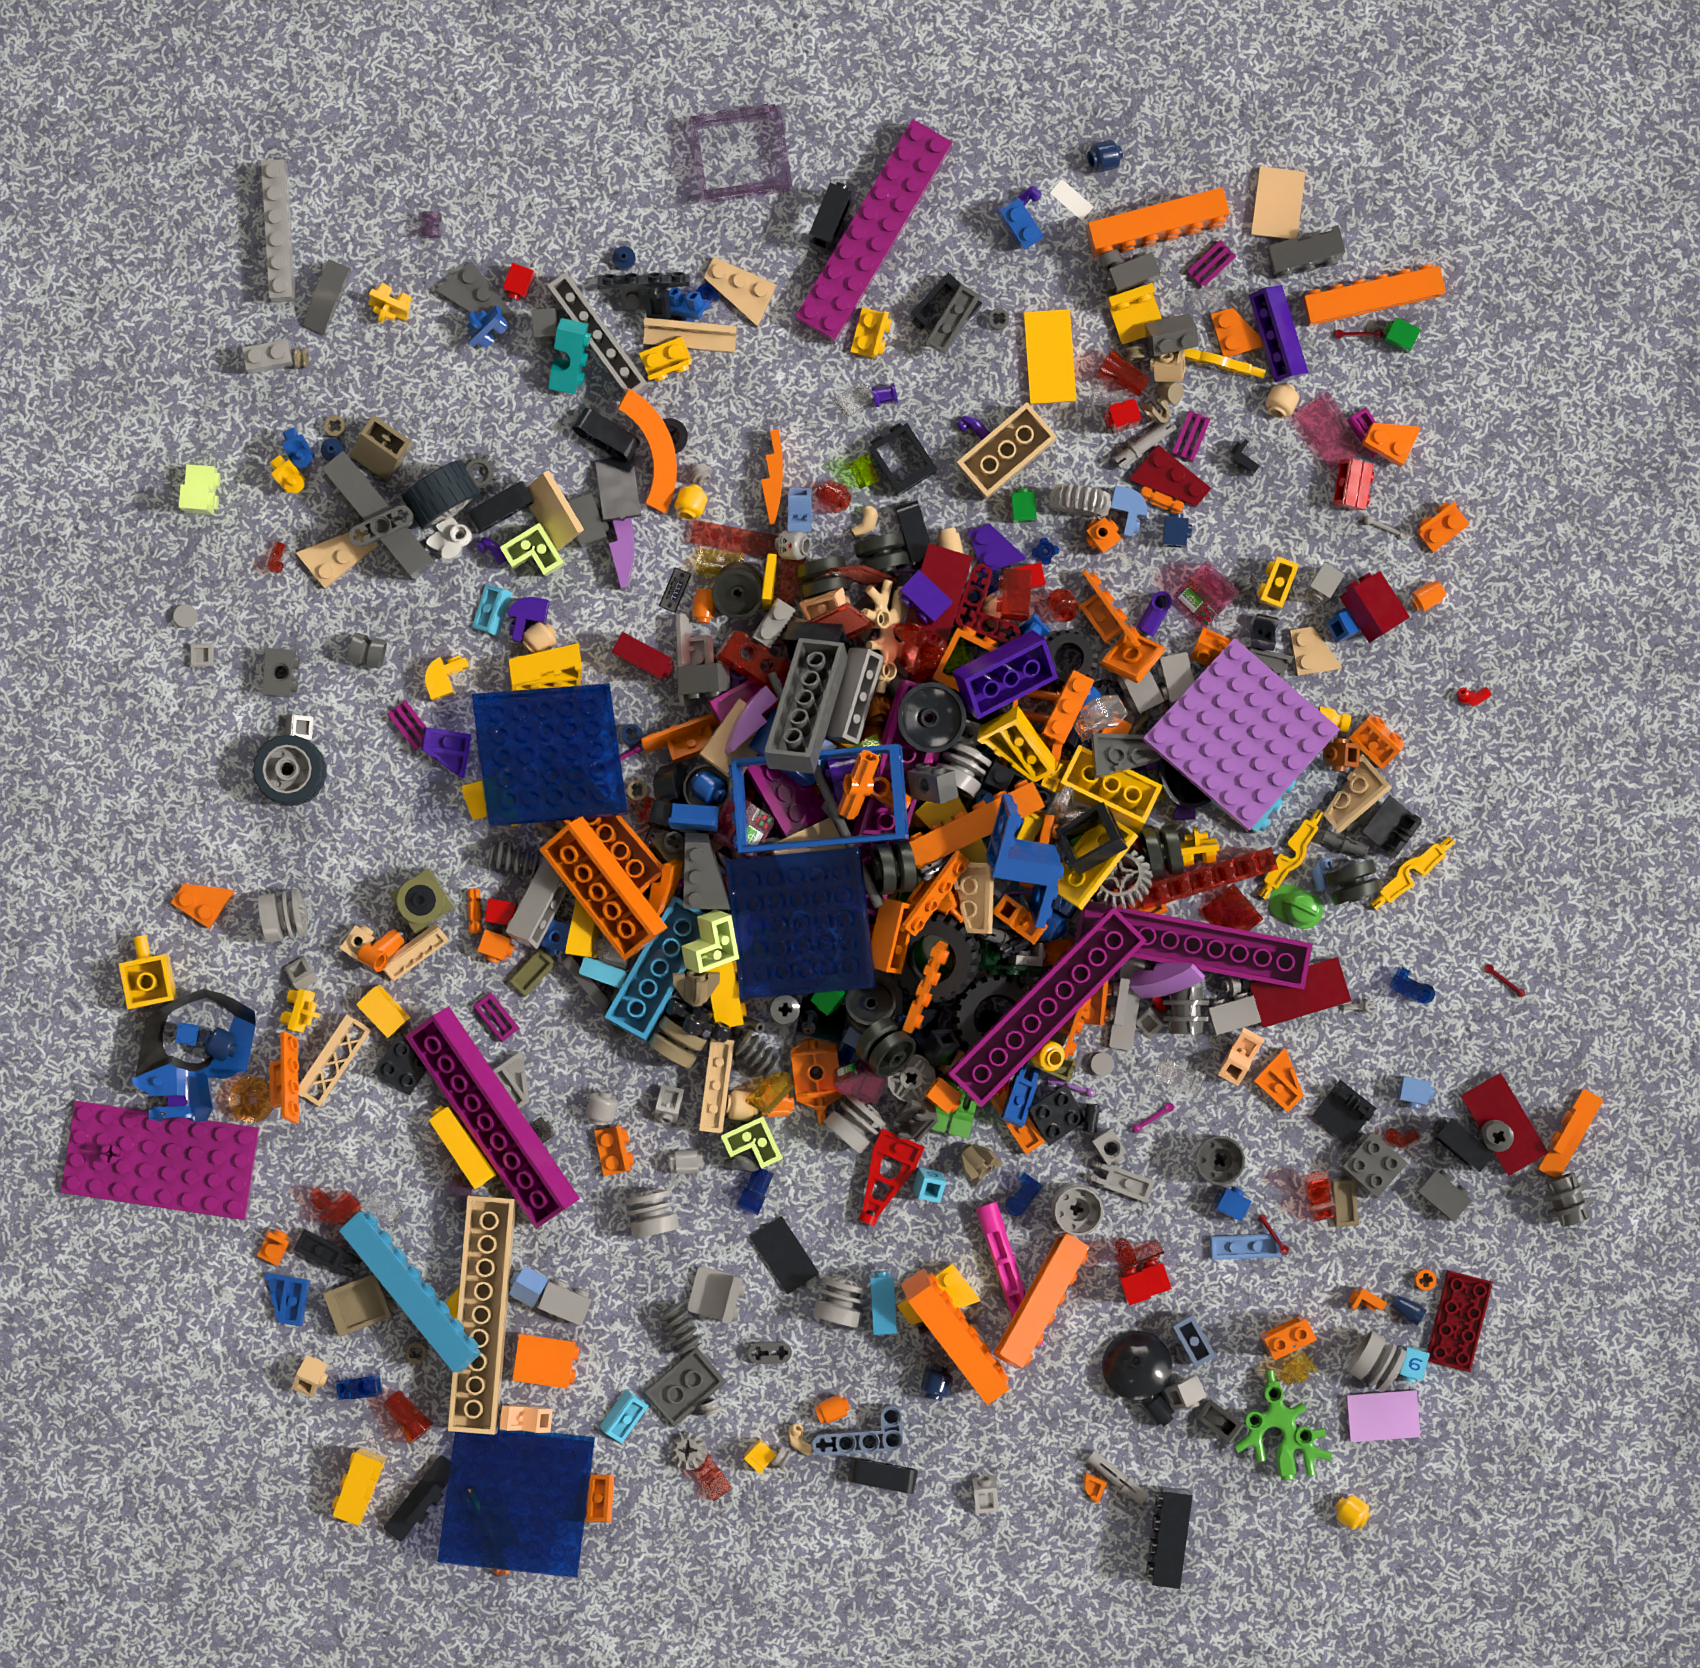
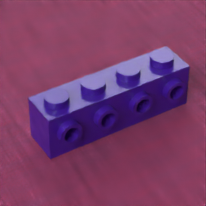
[1248,285,1309,383]

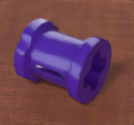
[871,383,898,407]

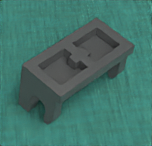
[892,1099,938,1142]

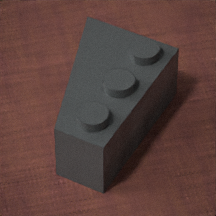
[1267,225,1346,278]
[683,833,730,909]

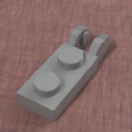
[1086,1160,1155,1203]

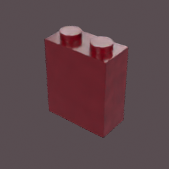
[1339,571,1410,643]
[611,631,675,682]

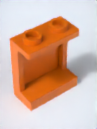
[512,1333,580,1389]

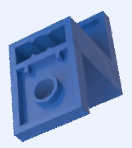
[986,793,1064,929]

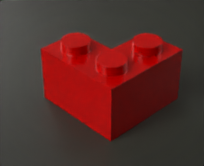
[1118,1259,1172,1306]

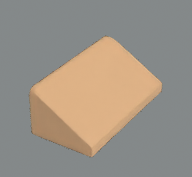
[799,587,846,623]

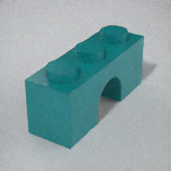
[548,318,591,394]

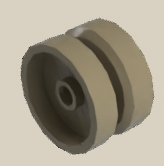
[647,1014,707,1069]

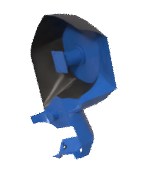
[132,989,256,1123]

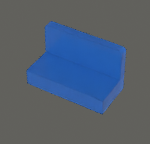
[668,803,720,832]

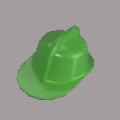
[1269,884,1323,929]

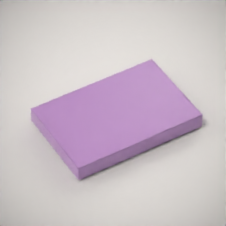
[1346,1389,1420,1442]

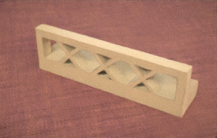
[643,318,737,353]
[298,1014,372,1107]
[699,1038,734,1133]

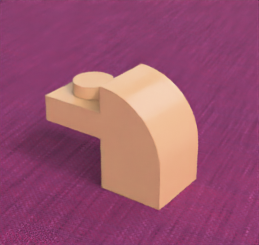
[1218,1028,1264,1086]
[500,1404,553,1433]

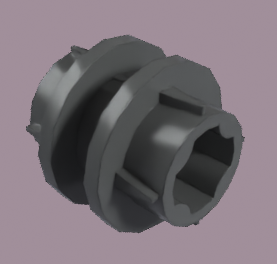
[1162,987,1209,1034]
[1542,1172,1594,1227]

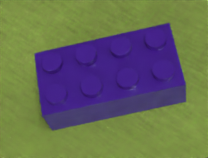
[953,630,1058,719]

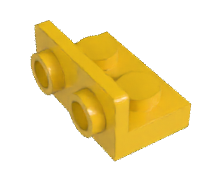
[850,307,892,360]
[639,336,692,382]

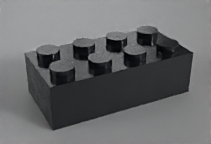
[1145,1486,1193,1589]

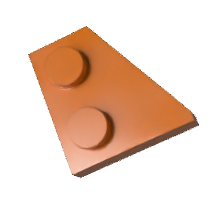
[1210,308,1264,358]
[1361,423,1421,467]
[171,884,235,929]
[1253,1048,1304,1113]
[567,1475,614,1523]

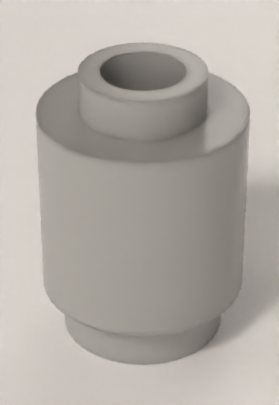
[670,1150,704,1175]

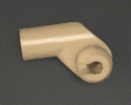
[851,506,878,539]
[788,1423,813,1456]

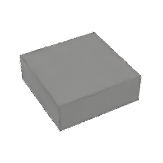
[190,643,214,667]

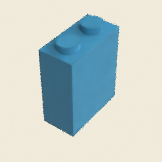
[870,1270,897,1335]

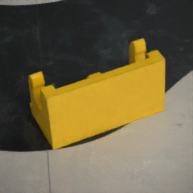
[356,984,411,1038]

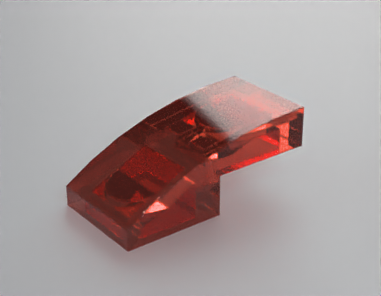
[692,1451,733,1501]

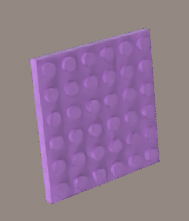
[1143,638,1340,832]

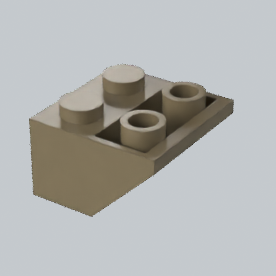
[349,415,414,483]

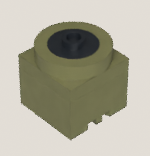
[389,868,457,934]

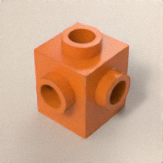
[1085,517,1122,555]

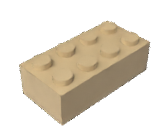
[956,402,1057,500]

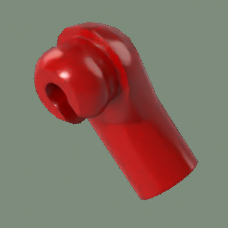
[1457,686,1492,707]

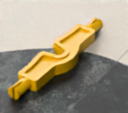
[1172,348,1266,379]
[1017,761,1064,842]
[1258,809,1324,900]
[1370,836,1455,910]

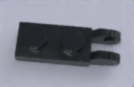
[294,1228,362,1278]

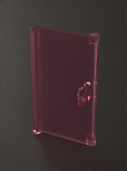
[1294,392,1366,472]

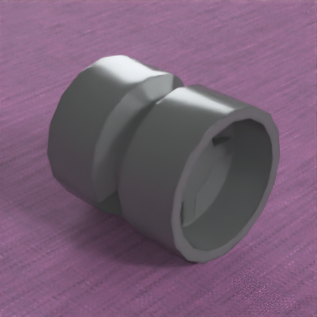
[347,632,387,669]

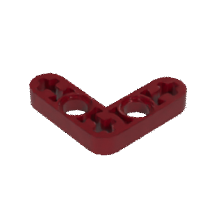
[955,564,1021,644]

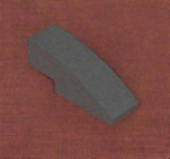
[303,259,352,335]

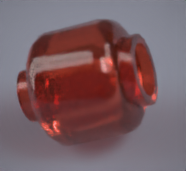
[816,480,852,513]
[1046,588,1080,623]

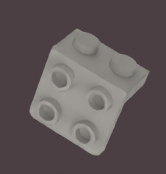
[688,1266,746,1324]

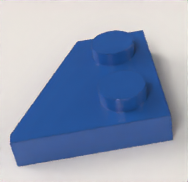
[264,1272,310,1326]

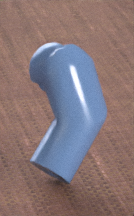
[1311,858,1333,892]

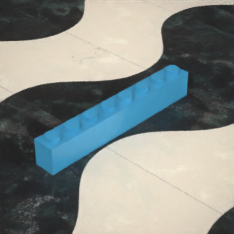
[339,1212,482,1372]

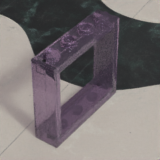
[689,103,793,205]

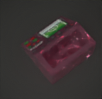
[1172,560,1240,628]
[708,794,775,860]
[833,1059,888,1105]

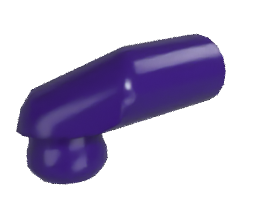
[1017,186,1042,206]
[956,415,990,440]
[476,537,507,565]

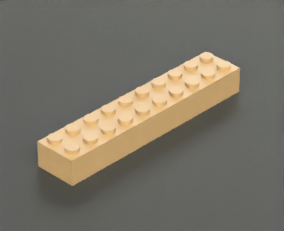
[448,1196,517,1435]

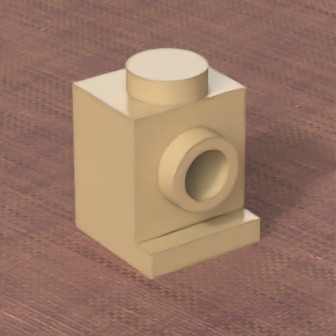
[1150,350,1186,382]
[340,924,377,961]

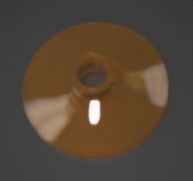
[229,1076,274,1123]

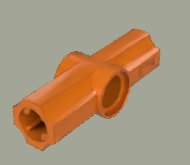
[837,750,880,819]

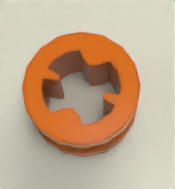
[1414,1269,1436,1291]

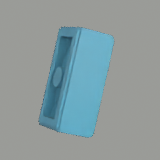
[472,584,512,636]
[579,957,630,988]
[599,1389,649,1444]

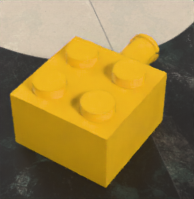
[119,935,178,1009]

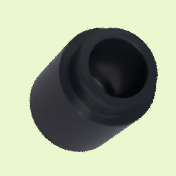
[1141,1394,1175,1427]

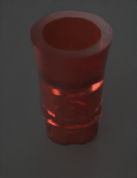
[1095,348,1150,397]
[383,1390,434,1445]

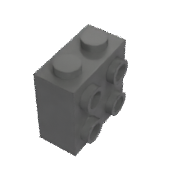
[1104,251,1161,295]
[1339,1132,1407,1199]

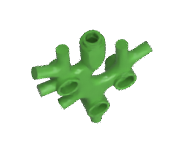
[1234,1369,1332,1481]

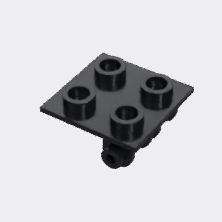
[1361,795,1422,859]
[795,991,846,1045]
[373,1034,427,1095]
[1312,1080,1377,1145]
[1028,1083,1084,1146]

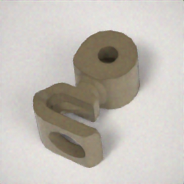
[1140,381,1184,423]

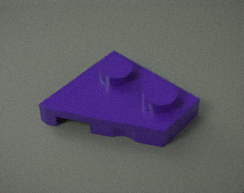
[968,523,1025,575]
[421,727,471,778]

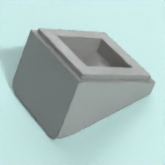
[285,715,314,740]
[284,956,318,990]
[1136,1003,1168,1039]

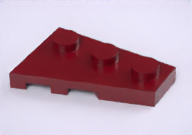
[1128,445,1212,507]

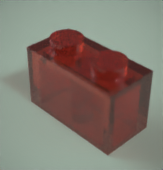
[996,568,1032,622]

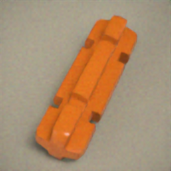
[1140,486,1184,513]
[467,888,482,934]

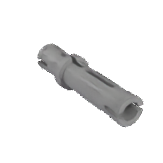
[1112,419,1177,470]
[1086,1450,1149,1506]

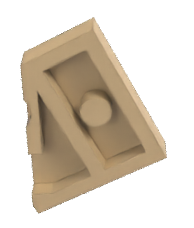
[1289,627,1342,676]

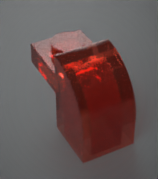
[1303,1170,1336,1222]
[310,1187,364,1224]

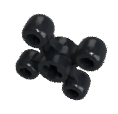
[665,997,731,1043]

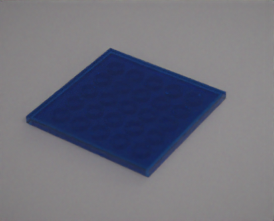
[471,683,628,827]
[725,847,876,999]
[437,1426,595,1579]

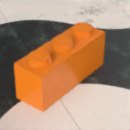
[1040,670,1094,745]
[866,897,916,974]

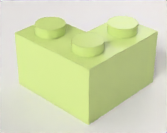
[179,464,221,515]
[500,523,566,576]
[681,910,739,973]
[721,1116,783,1169]

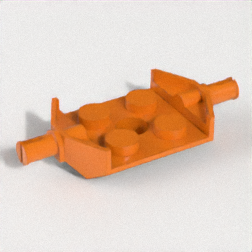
[790,1038,842,1124]

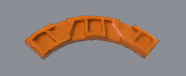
[617,388,677,514]

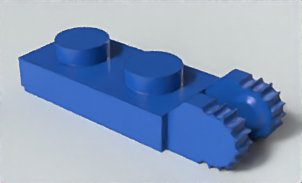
[1000,1063,1040,1128]

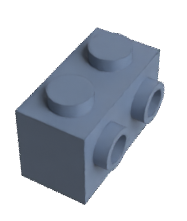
[1170,1313,1216,1368]

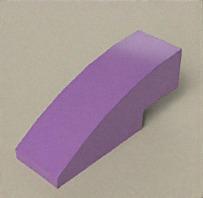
[609,518,635,590]
[725,686,778,755]
[1129,963,1205,998]

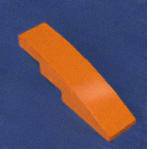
[761,429,783,527]
[646,859,683,918]

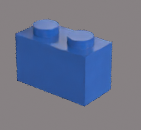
[995,197,1044,250]

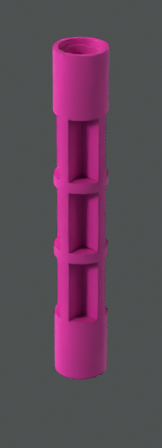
[975,1201,1044,1347]

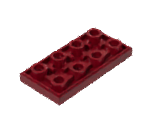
[902,543,973,646]
[1249,957,1352,1028]
[1460,1072,1549,1176]
[1427,1270,1493,1373]

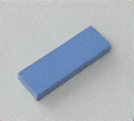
[1210,1234,1281,1260]

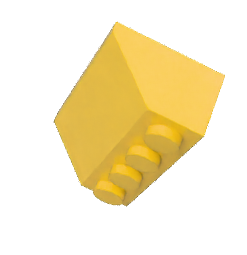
[1056,745,1163,834]

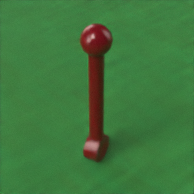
[1334,329,1383,339]
[1484,964,1525,997]
[1258,1214,1289,1255]

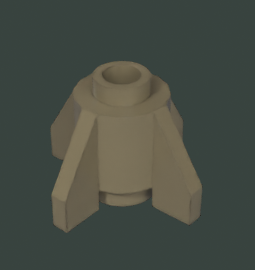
[672,970,720,1007]
[959,1144,1002,1187]

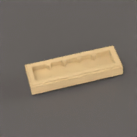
[383,923,449,982]

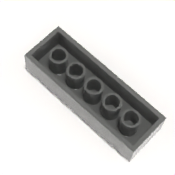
[322,451,436,580]
[764,638,848,774]

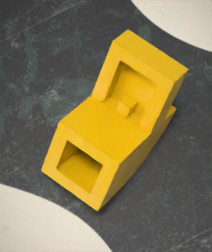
[425,656,470,701]

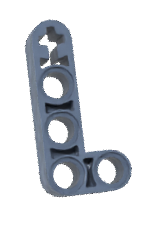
[812,1404,903,1456]

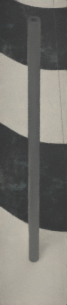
[767,672,883,908]

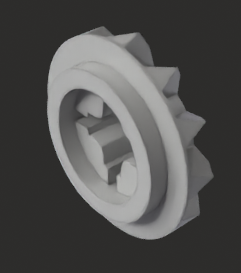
[670,1432,707,1470]

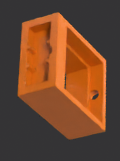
[933,626,998,691]
[1259,1315,1317,1360]

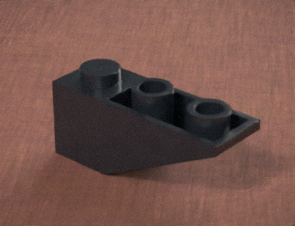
[980,762,1057,814]

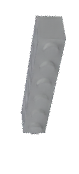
[261,159,296,303]
[547,272,649,394]

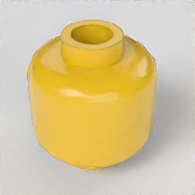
[674,484,708,520]
[1030,1040,1065,1071]
[1335,1495,1371,1530]

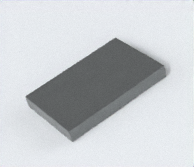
[643,1347,727,1428]

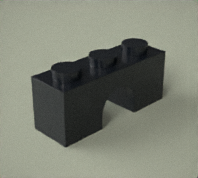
[904,996,961,1067]

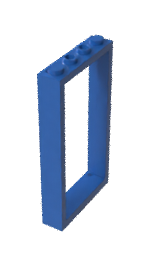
[728,744,909,854]

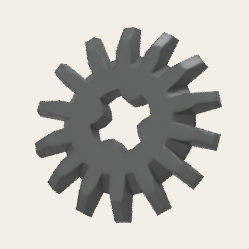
[462,453,499,493]

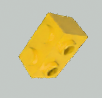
[1256,556,1299,610]

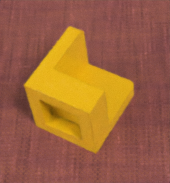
[744,1439,777,1475]

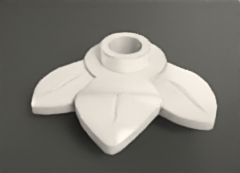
[426,517,472,559]

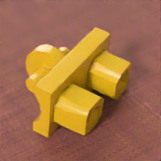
[368,283,411,324]
[269,455,306,494]
[1180,827,1219,866]
[280,988,321,1033]

